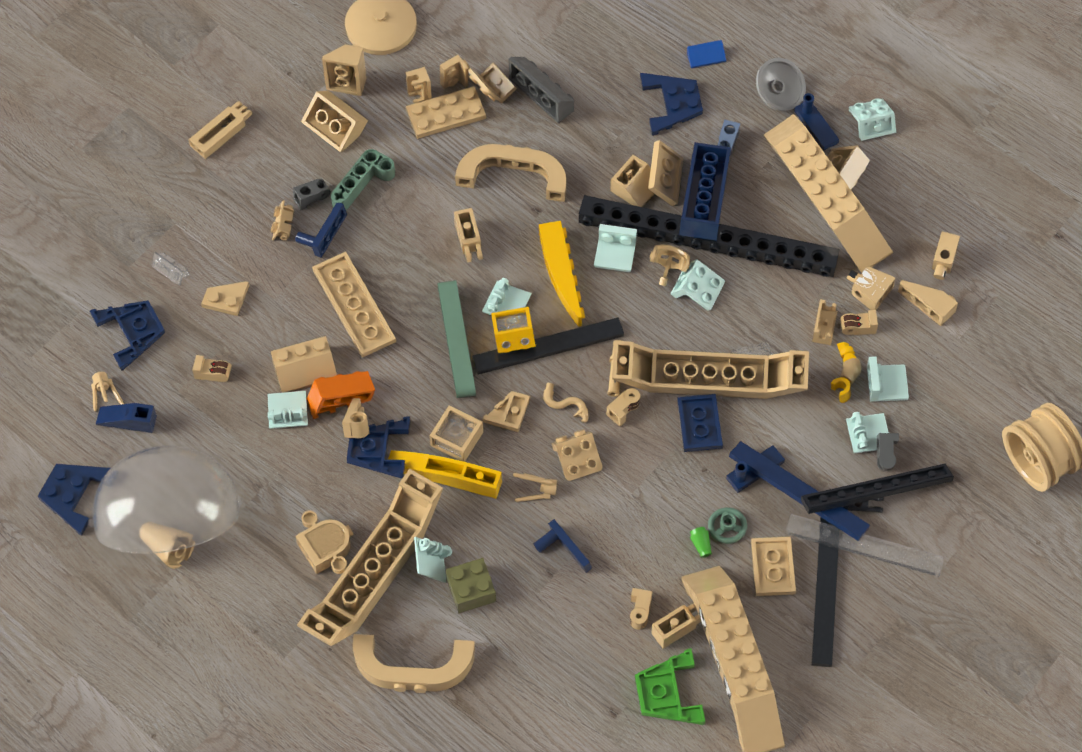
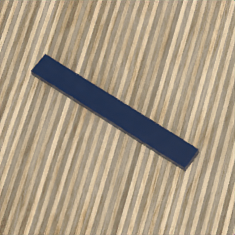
[729,441,870,541]

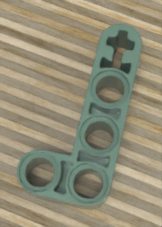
[331,149,395,210]

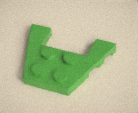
[635,648,706,725]

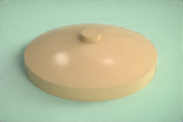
[345,0,417,55]

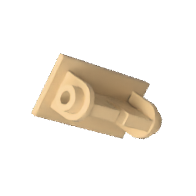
[271,200,294,240]

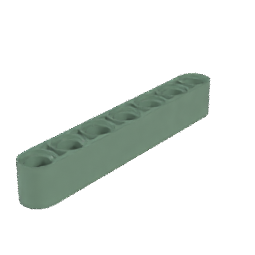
[437,280,476,398]

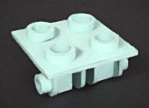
[482,278,532,324]
[268,391,308,429]
[846,412,889,454]
[414,537,452,583]

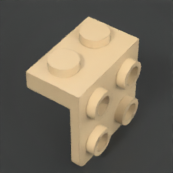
[468,62,517,103]
[551,429,602,481]

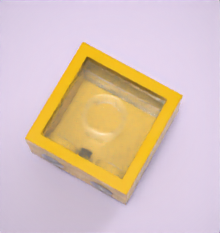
[491,307,536,353]

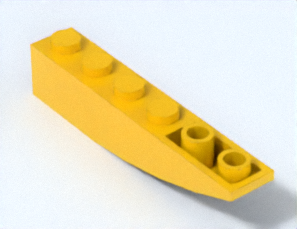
[539,221,585,327]
[388,450,502,499]

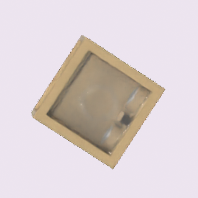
[430,405,483,462]

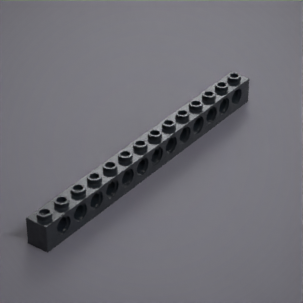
[579,195,840,277]

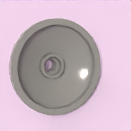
[756,58,806,111]

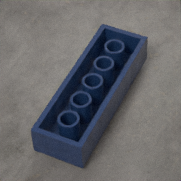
[679,142,731,241]

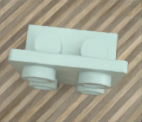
[849,98,896,141]
[594,224,637,272]
[671,260,725,311]
[867,356,909,402]

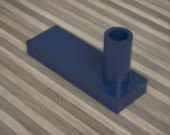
[794,93,839,151]
[295,202,347,258]
[726,445,785,493]
[533,519,592,573]

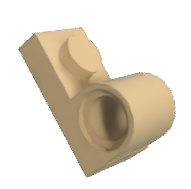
[342,398,369,438]

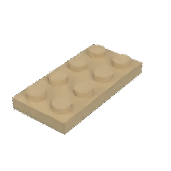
[406,86,486,139]

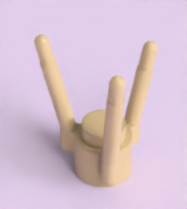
[91,372,124,412]
[513,473,557,502]

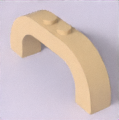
[455,144,566,202]
[353,634,475,693]

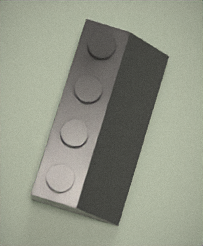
[508,57,574,123]

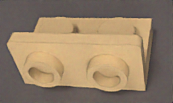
[440,55,469,89]

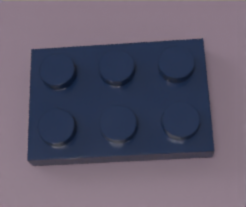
[677,394,723,452]

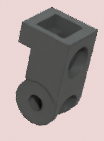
[293,179,331,211]
[877,433,899,471]

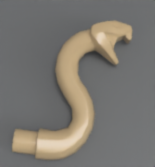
[543,383,589,423]

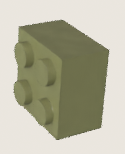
[445,558,496,614]

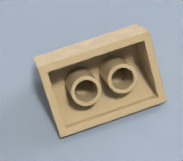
[322,44,367,96]
[301,90,368,152]
[827,145,870,190]
[271,336,337,393]

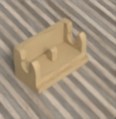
[406,67,432,104]
[812,299,838,345]

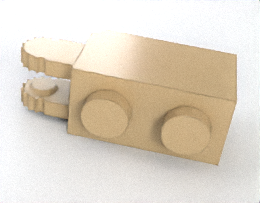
[454,208,483,263]
[652,603,701,649]

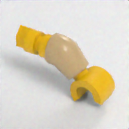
[831,342,861,403]

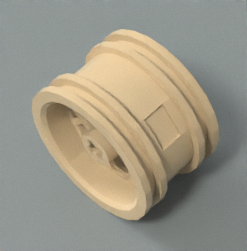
[1002,402,1082,492]

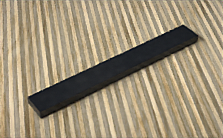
[473,317,624,375]
[801,463,954,514]
[811,517,840,667]

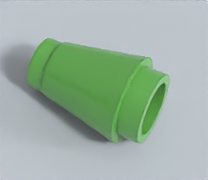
[690,527,712,558]

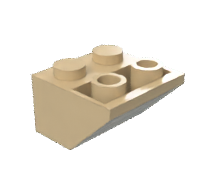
[611,155,654,207]

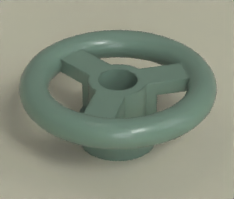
[708,507,747,544]

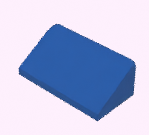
[687,40,726,69]

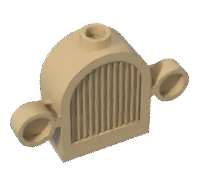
[296,510,354,574]

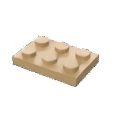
[648,140,683,206]
[751,537,796,596]

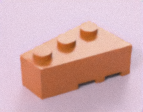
[306,371,375,419]

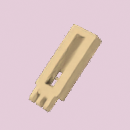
[188,101,252,159]

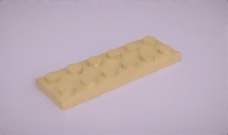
[312,252,396,358]

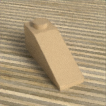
[898,280,958,326]

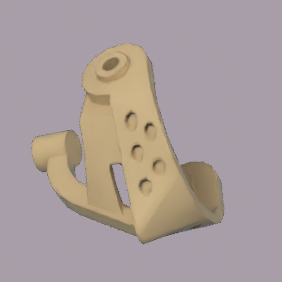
[650,244,690,286]

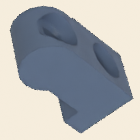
[718,120,740,157]

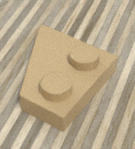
[201,281,249,316]
[483,391,530,432]

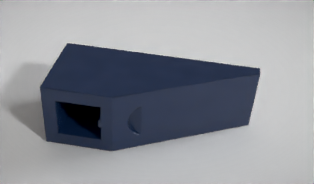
[96,403,157,433]

